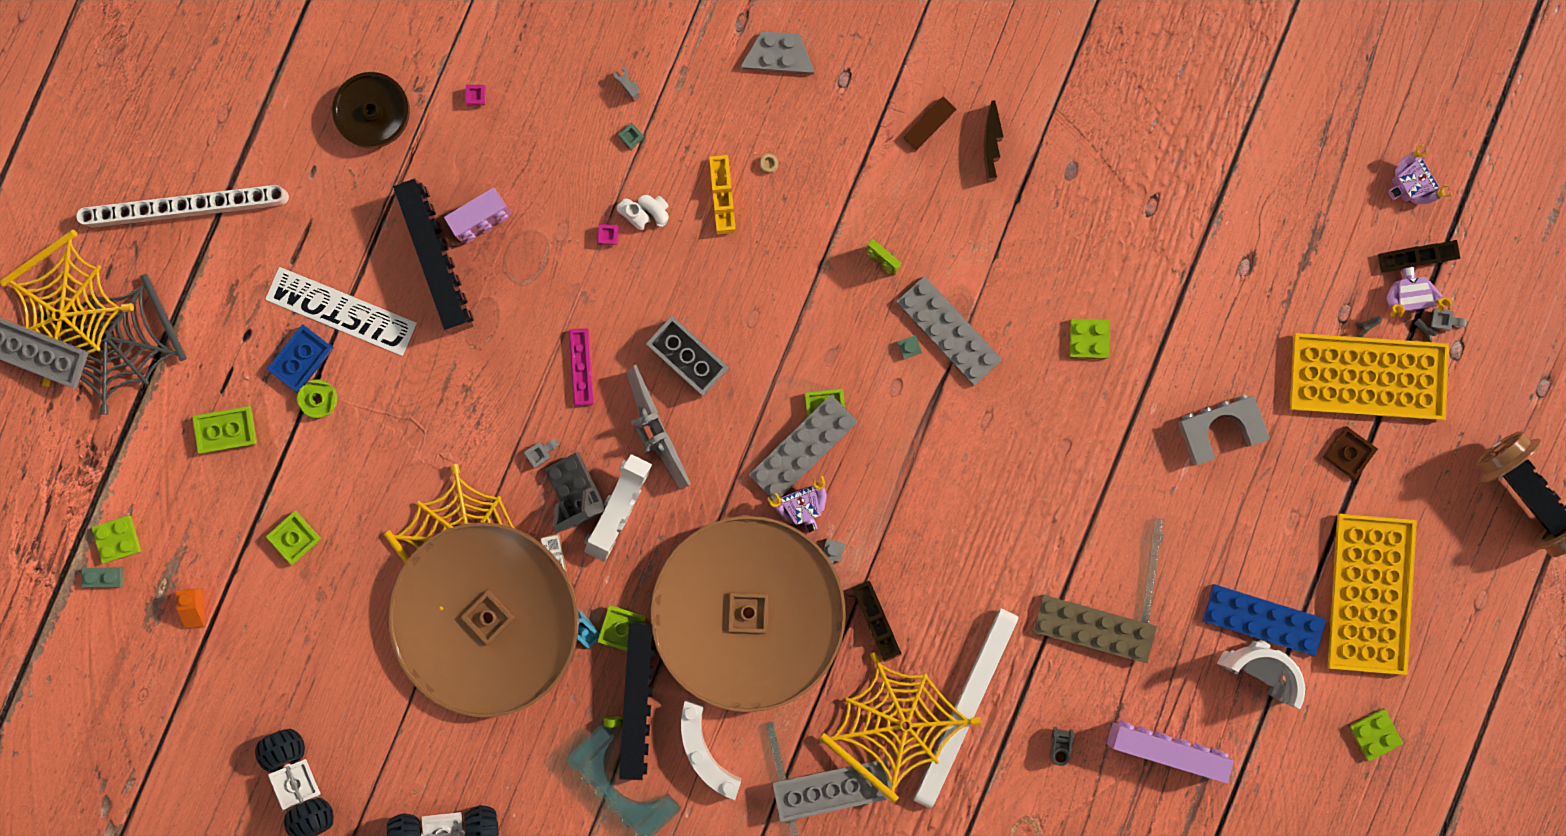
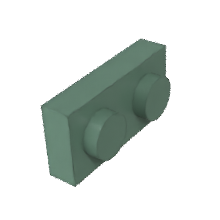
[82,567,123,587]

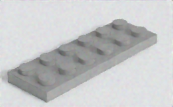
[896,276,1002,386]
[0,317,89,388]
[749,394,858,500]
[772,759,891,822]

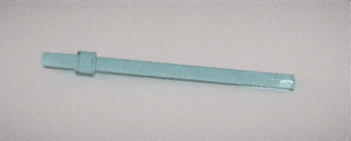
[1141,518,1164,624]
[766,722,799,836]

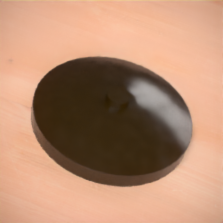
[332,72,410,148]

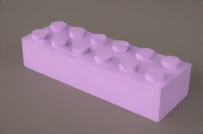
[1107,720,1234,784]

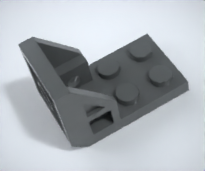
[545,452,604,534]

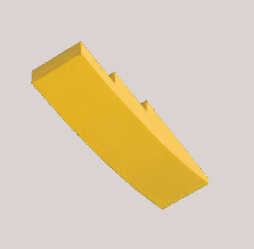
[709,155,736,235]

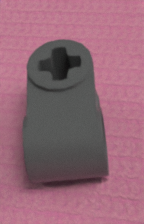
[1050,727,1074,766]

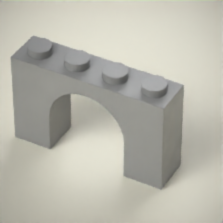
[1177,394,1270,466]

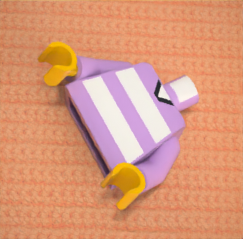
[1386,267,1452,317]

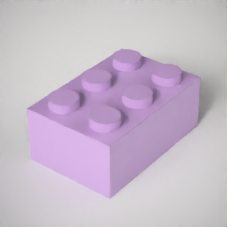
[444,187,512,243]

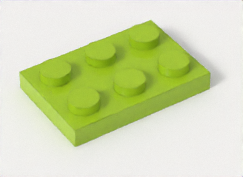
[192,406,257,454]

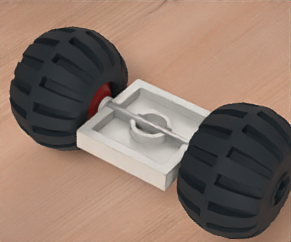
[255,729,334,836]
[387,805,499,836]

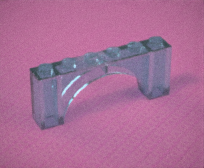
[566,723,681,836]

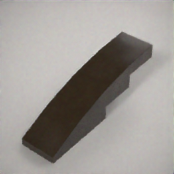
[984,100,1004,182]
[1378,240,1461,273]
[852,581,902,662]

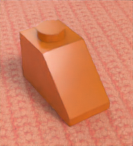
[175,588,205,628]

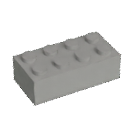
[646,316,729,397]

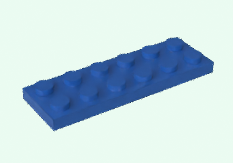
[1202,584,1326,656]

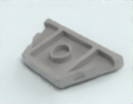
[741,31,814,74]

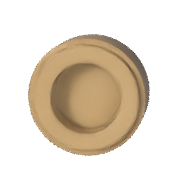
[760,154,779,174]

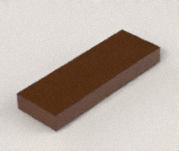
[903,97,957,151]

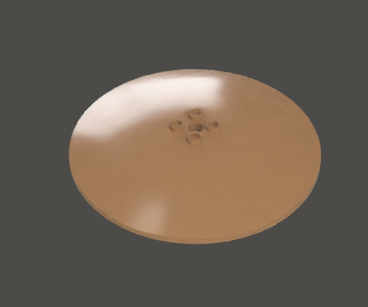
[651,516,846,712]
[389,522,579,717]

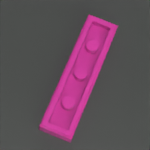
[569,328,594,406]

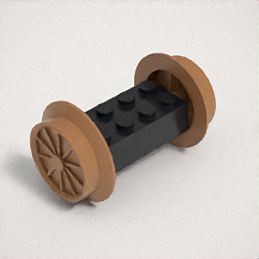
[1476,431,1566,557]

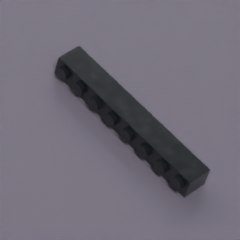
[619,621,656,780]

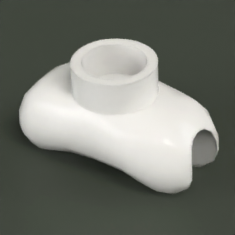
[638,195,669,227]
[616,198,651,230]

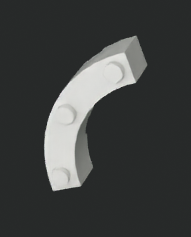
[584,454,652,562]
[681,699,742,800]

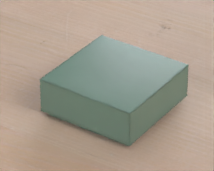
[618,122,645,150]

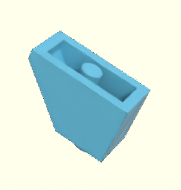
[577,608,600,649]

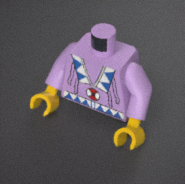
[1388,144,1453,204]
[768,476,827,533]

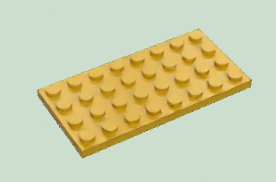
[1289,333,1449,420]
[1327,514,1417,675]

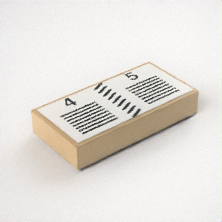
[540,534,567,572]

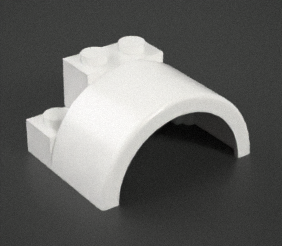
[1217,640,1305,709]

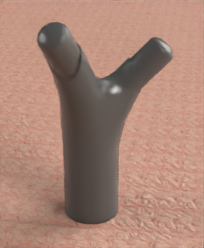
[1355,316,1382,338]
[1414,318,1440,342]

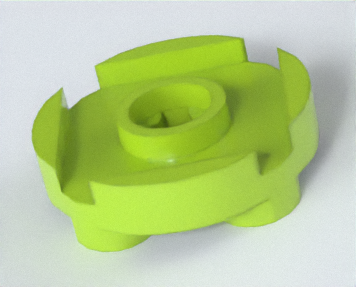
[297,380,338,418]

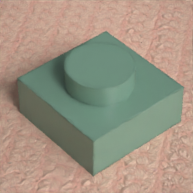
[897,335,922,360]

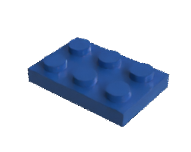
[267,324,334,393]

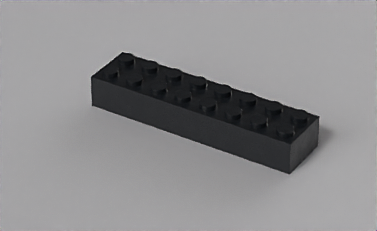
[393,178,474,335]

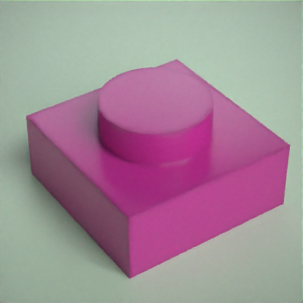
[465,85,486,105]
[598,224,619,245]

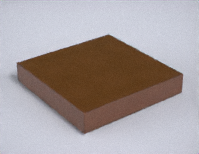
[1323,426,1378,480]

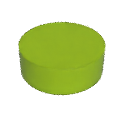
[603,716,623,728]

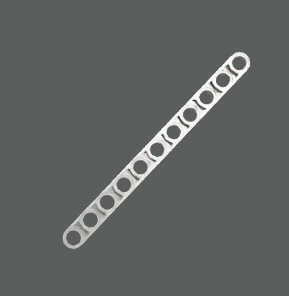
[77,185,289,228]
[913,608,1018,809]

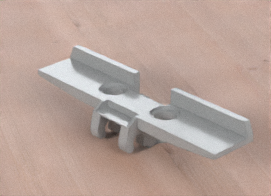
[626,365,691,490]

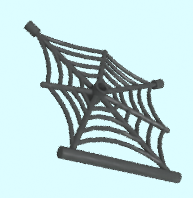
[37,274,187,415]

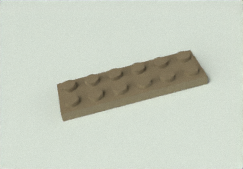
[1033,595,1157,663]

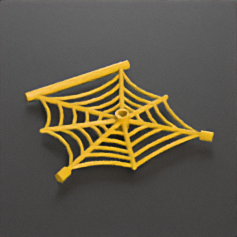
[0,229,134,386]
[384,464,514,610]
[820,651,981,803]

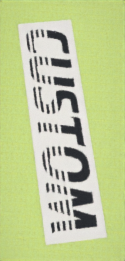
[265,267,417,356]

